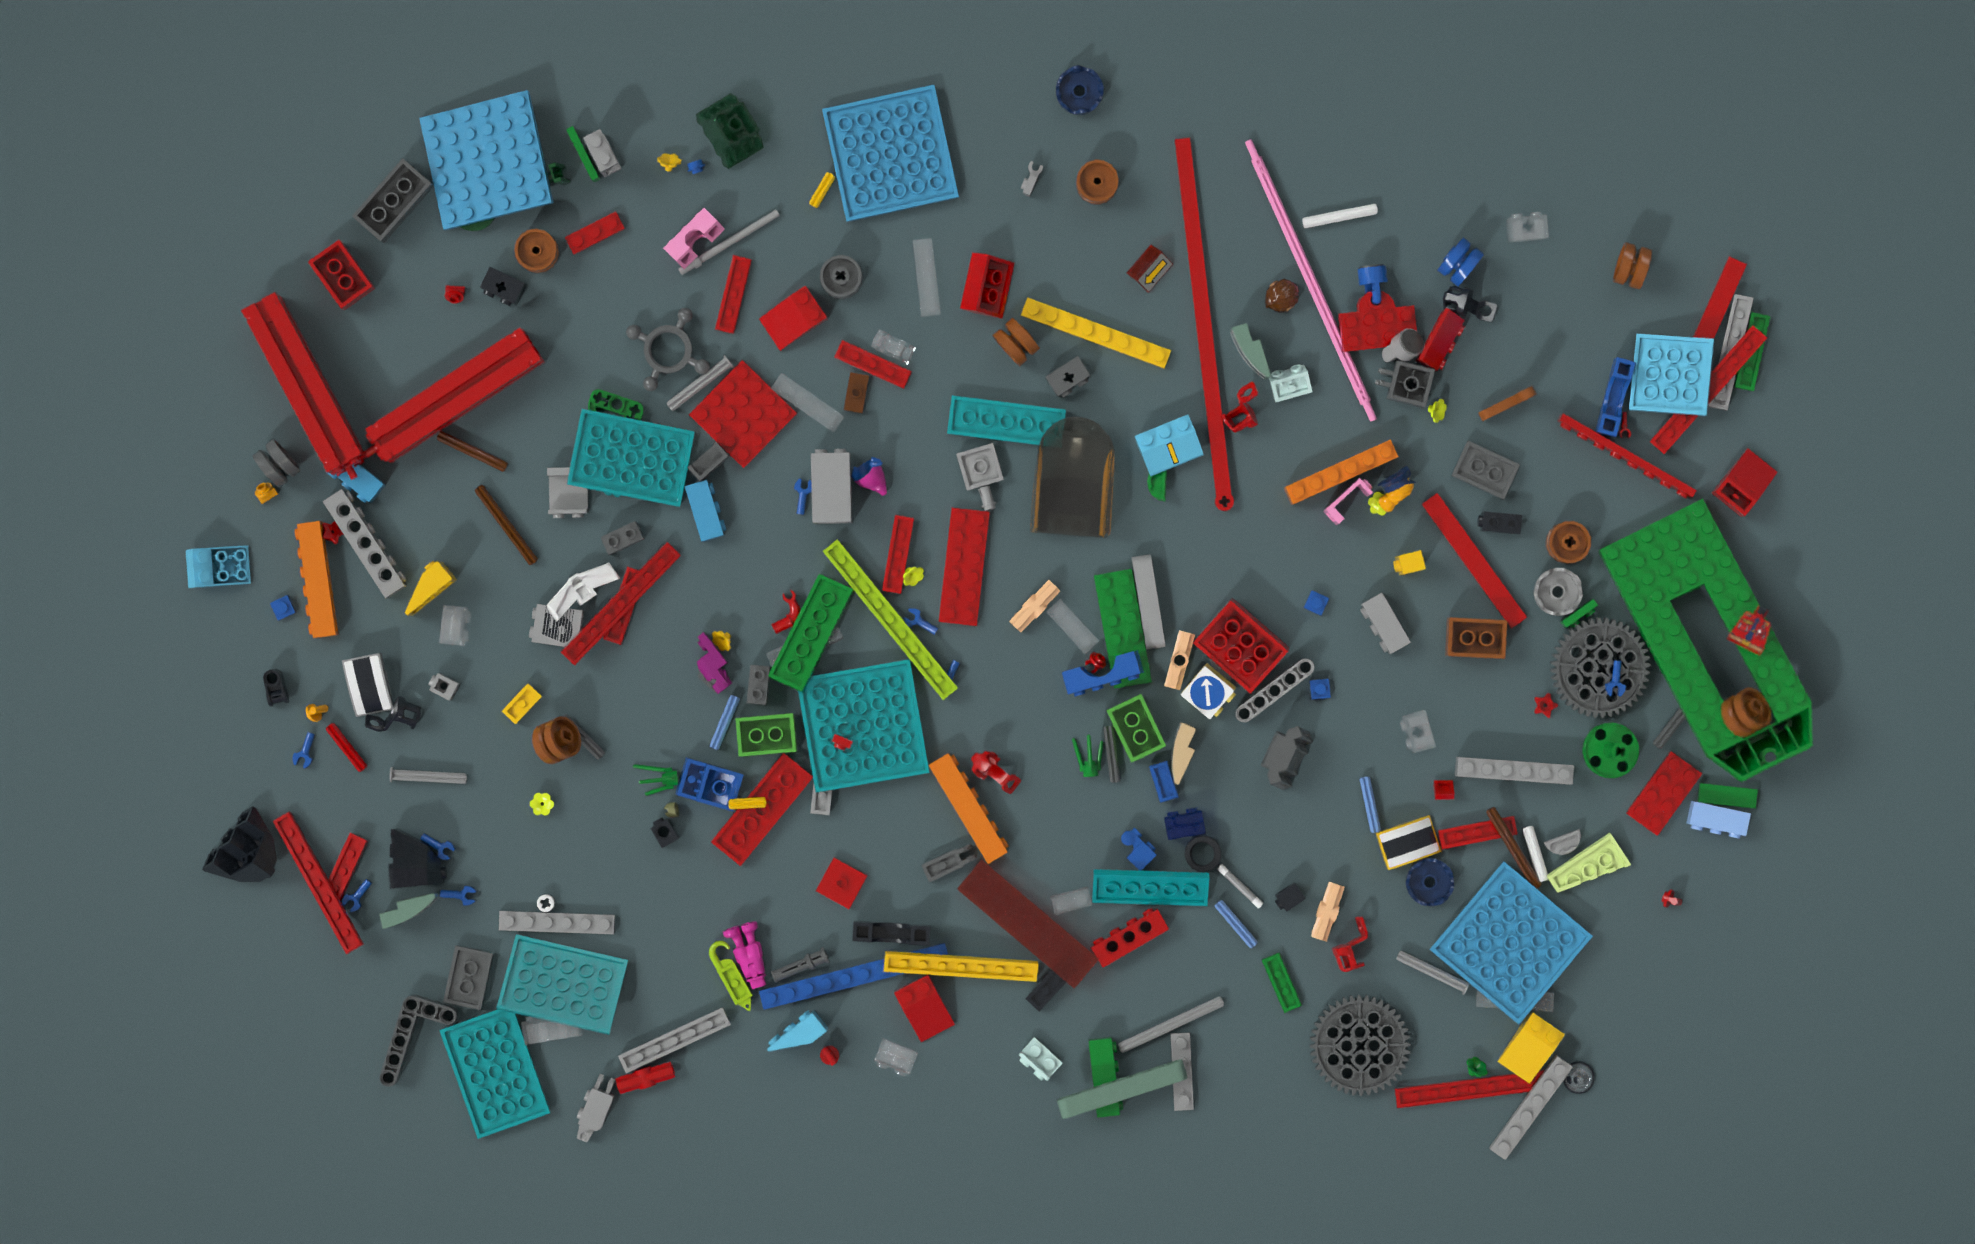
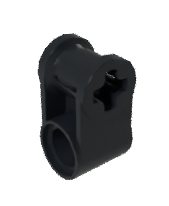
[263,669,289,707]

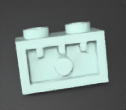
[1269,365,1312,402]
[1019,1037,1063,1081]

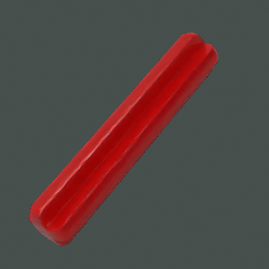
[326,723,367,772]

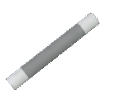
[1217,864,1264,909]

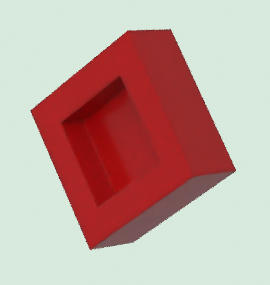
[832,734,853,751]
[1433,780,1455,800]

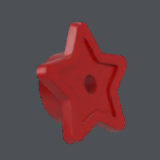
[322,521,344,544]
[1534,693,1558,718]

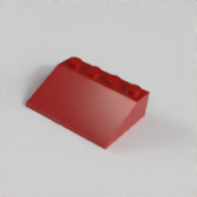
[1193,597,1290,694]

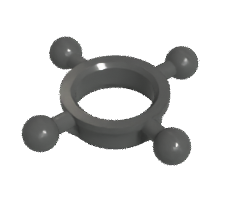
[626,308,710,391]

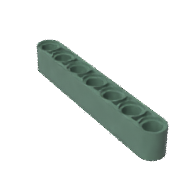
[1057,1059,1188,1119]

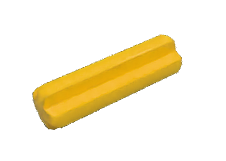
[809,172,835,208]
[728,797,766,809]

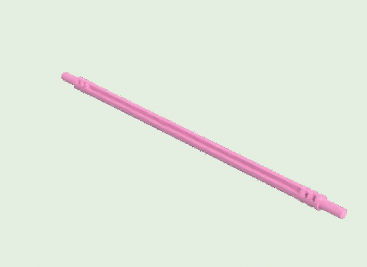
[1245,139,1377,422]

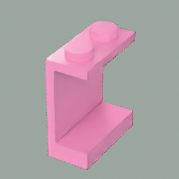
[1323,479,1373,525]

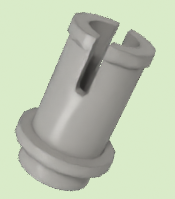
[978,486,997,511]

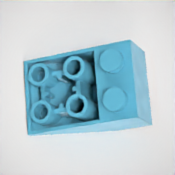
[186,545,251,588]
[767,1010,828,1051]

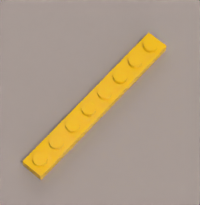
[1021,297,1171,369]
[883,951,1038,982]

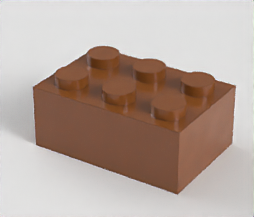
[1445,617,1507,659]

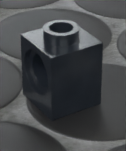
[650,817,680,848]
[1275,882,1306,912]

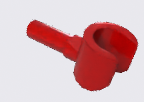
[1618,412,1631,439]

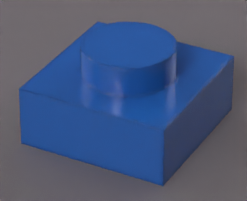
[1303,590,1329,616]
[270,595,296,621]
[1309,679,1331,700]

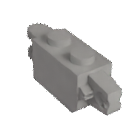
[577,1074,615,1142]

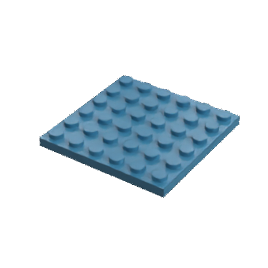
[822,85,959,222]
[419,90,553,230]
[1429,861,1593,1025]

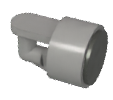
[1382,328,1424,362]

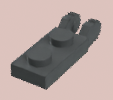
[921,844,977,882]

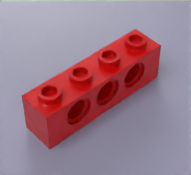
[1091,907,1169,968]

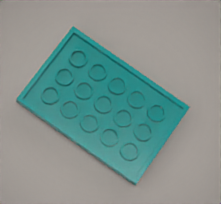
[567,409,695,507]
[497,934,628,1035]
[439,1009,551,1139]

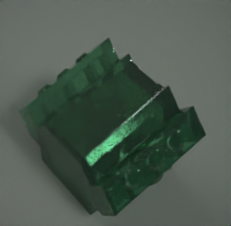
[696,93,764,169]

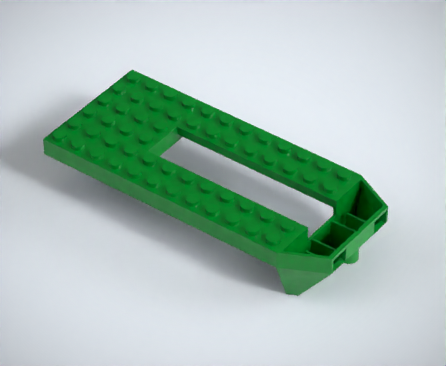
[1598,499,1813,782]

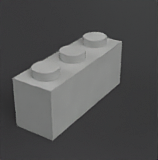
[1360,593,1411,654]

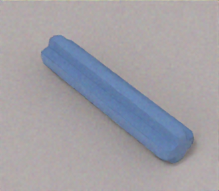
[710,695,740,750]
[1360,776,1381,833]
[1215,900,1258,948]

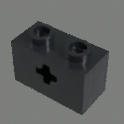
[480,267,526,306]

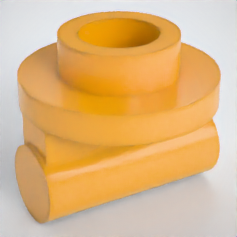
[255,483,278,504]
[306,704,329,722]

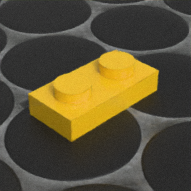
[502,683,542,724]

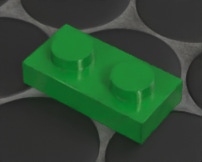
[1560,599,1598,628]

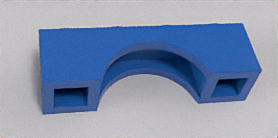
[1595,357,1636,438]
[1062,650,1144,696]

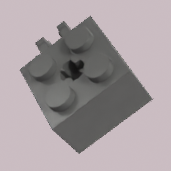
[1375,361,1435,408]

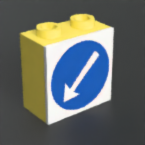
[1181,663,1236,719]

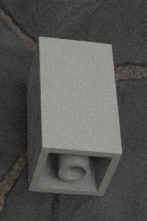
[811,449,852,524]

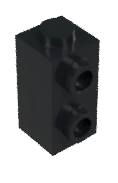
[1477,511,1522,535]

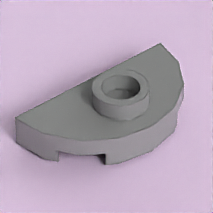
[1543,829,1581,855]

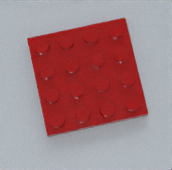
[689,360,797,468]

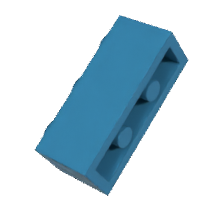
[326,464,386,503]
[685,480,727,542]

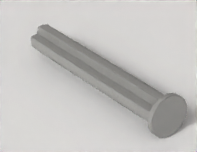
[667,355,734,411]
[390,767,467,784]
[1396,951,1470,995]

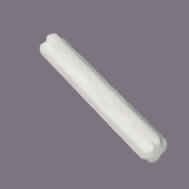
[1302,204,1378,228]

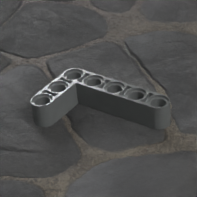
[379,995,459,1087]

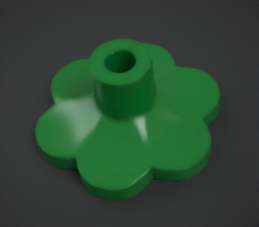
[1466,1057,1488,1078]

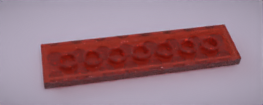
[957,860,1099,989]

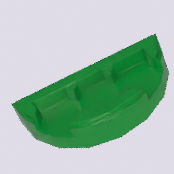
[1147,470,1167,502]

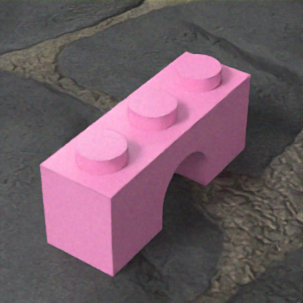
[663,208,725,269]

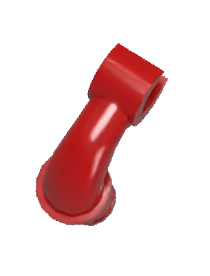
[771,590,801,634]

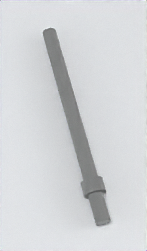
[678,210,780,275]

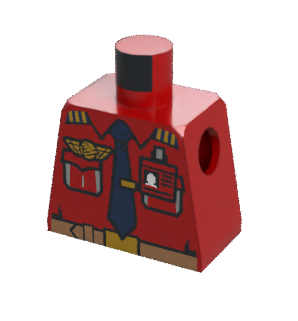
[1727,606,1771,656]

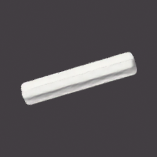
[1523,826,1548,882]

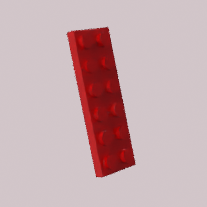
[939,508,990,626]
[711,753,813,866]

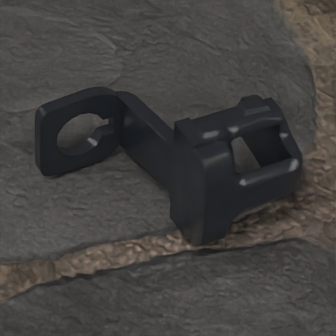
[1442,286,1498,322]
[365,696,421,732]

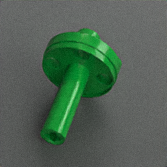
[1582,723,1639,778]

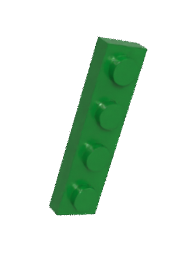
[1734,312,1770,392]

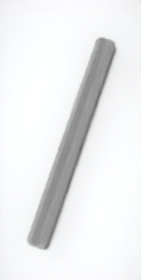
[1118,996,1224,1053]

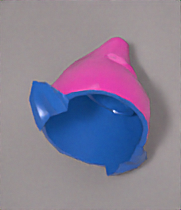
[851,457,887,496]

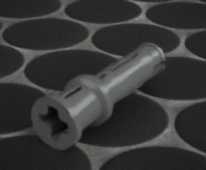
[771,947,830,982]

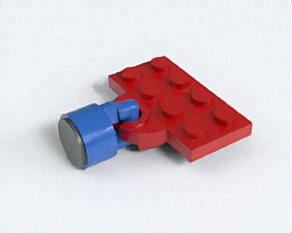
[1338,264,1417,352]

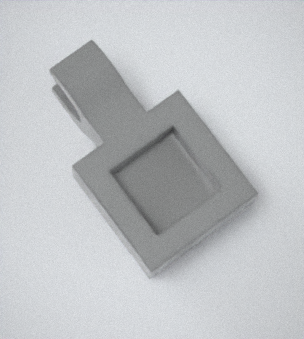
[1021,161,1043,197]

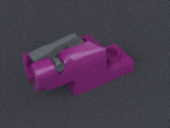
[697,632,732,694]

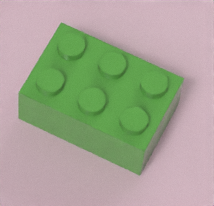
[1106,694,1166,763]
[735,713,797,757]

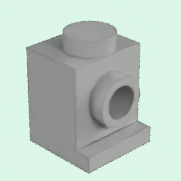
[429,673,461,701]

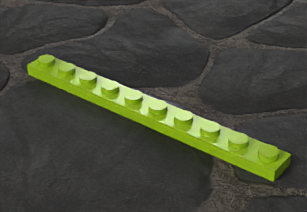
[823,539,958,700]

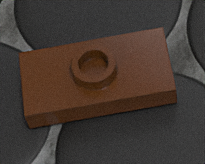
[844,372,869,414]

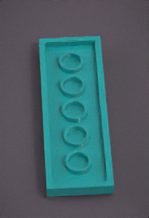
[947,395,1066,448]
[1092,869,1209,906]

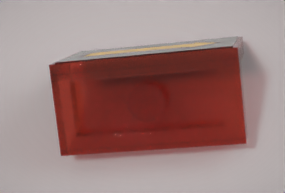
[1126,245,1173,293]

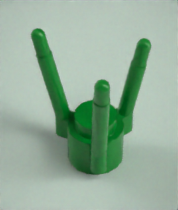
[1072,734,1104,777]
[633,764,678,796]

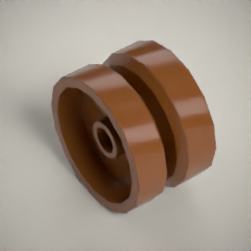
[1076,160,1119,205]
[514,229,559,273]
[1613,242,1652,290]
[992,318,1040,367]
[1546,521,1591,564]
[1721,688,1771,737]
[532,716,581,765]

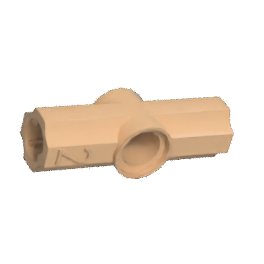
[1009,580,1060,632]
[1164,630,1195,690]
[1311,882,1345,942]

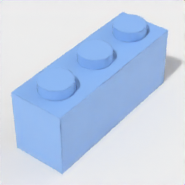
[1687,801,1751,839]

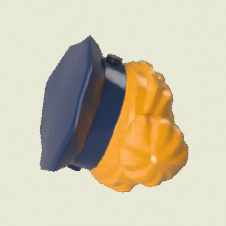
[1378,466,1417,512]

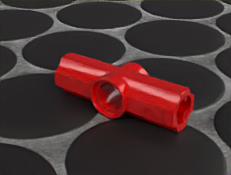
[615,1061,676,1094]

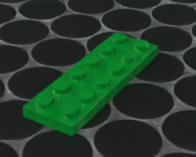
[1094,569,1152,689]
[768,574,854,693]

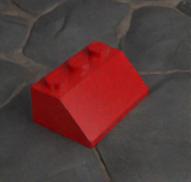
[960,252,1015,319]
[1415,308,1465,372]

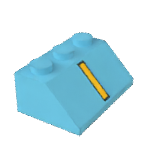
[1135,415,1204,477]

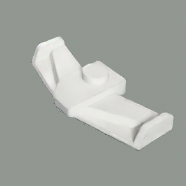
[547,563,620,621]

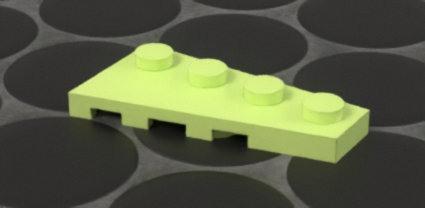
[1547,833,1631,892]

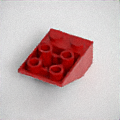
[1712,448,1778,517]

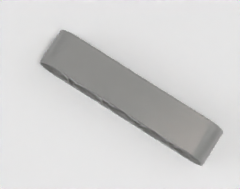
[1131,554,1165,650]
[1235,659,1314,722]

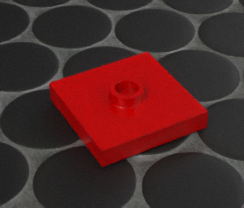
[816,857,868,909]

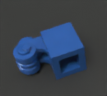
[1121,828,1156,871]

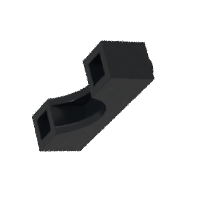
[852,921,931,946]

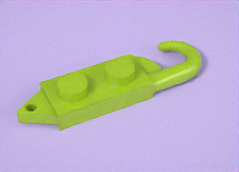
[709,941,753,1011]

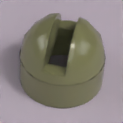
[664,802,679,818]

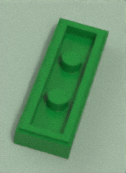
[566,126,600,182]
[1697,783,1758,809]
[1262,952,1302,1013]

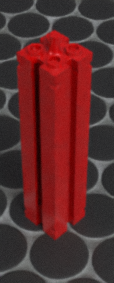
[241,292,367,480]
[363,328,545,463]

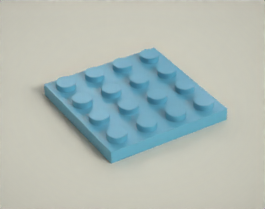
[1629,334,1714,416]

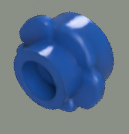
[687,159,705,174]

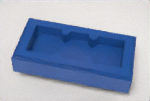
[1149,761,1178,803]

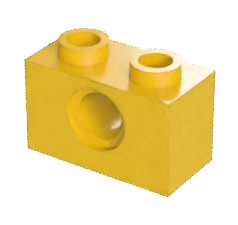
[1393,550,1426,575]

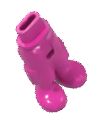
[723,921,766,989]

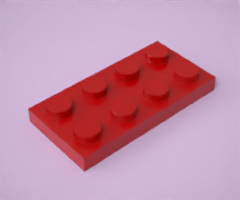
[1626,751,1702,836]

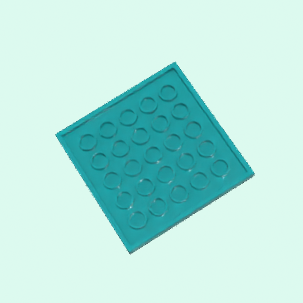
[798,659,929,793]

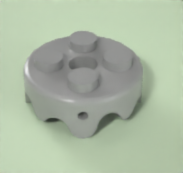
[1533,568,1583,616]

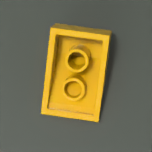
[405,561,457,616]
[1497,1013,1565,1083]

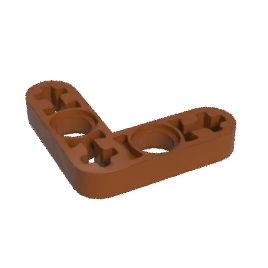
[1478,386,1537,421]

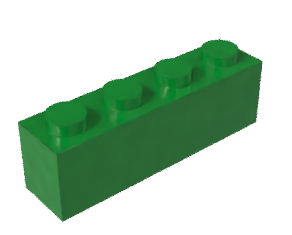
[1088,1037,1123,1118]

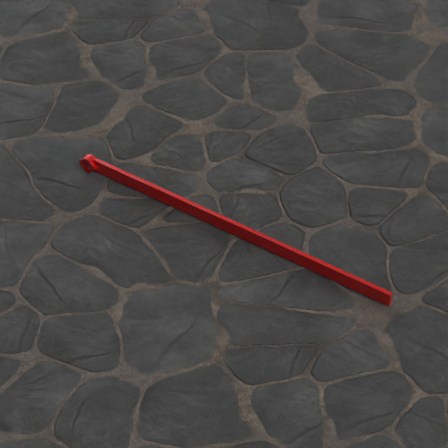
[1175,138,1234,511]

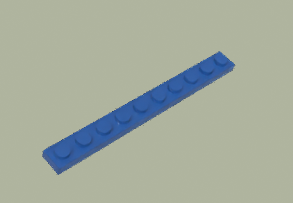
[759,943,948,1010]

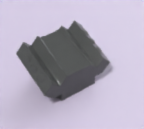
[1261,726,1313,790]

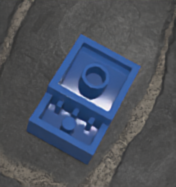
[675,757,744,811]

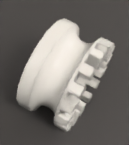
[537,894,555,912]

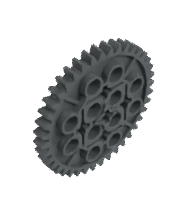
[1550,617,1651,718]
[1309,995,1411,1096]

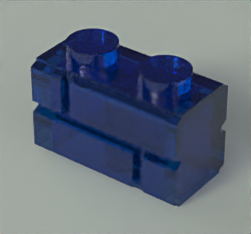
[1163,807,1206,840]

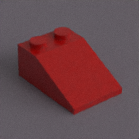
[759,285,828,351]
[894,975,955,1042]

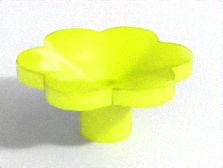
[1428,399,1447,423]
[1368,492,1386,516]
[903,567,924,586]
[530,793,554,816]

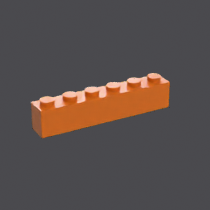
[1284,439,1398,505]
[295,521,339,638]
[929,753,1009,864]

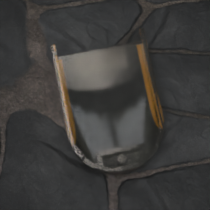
[1030,417,1115,538]

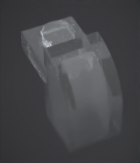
[871,329,916,365]

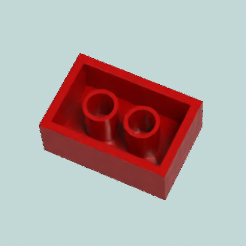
[308,240,376,311]

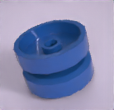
[1437,237,1484,287]

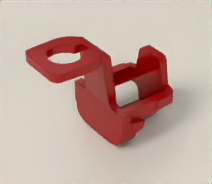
[1222,381,1258,433]
[971,751,1021,794]
[1332,916,1368,972]

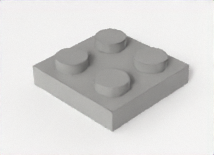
[956,443,1004,491]

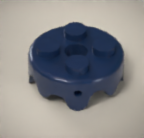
[1056,65,1104,115]
[1405,858,1454,906]

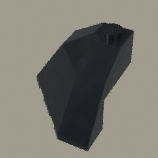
[202,806,277,882]
[388,828,447,889]

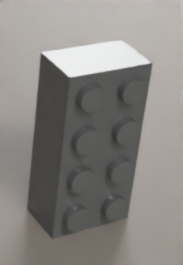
[352,158,434,243]

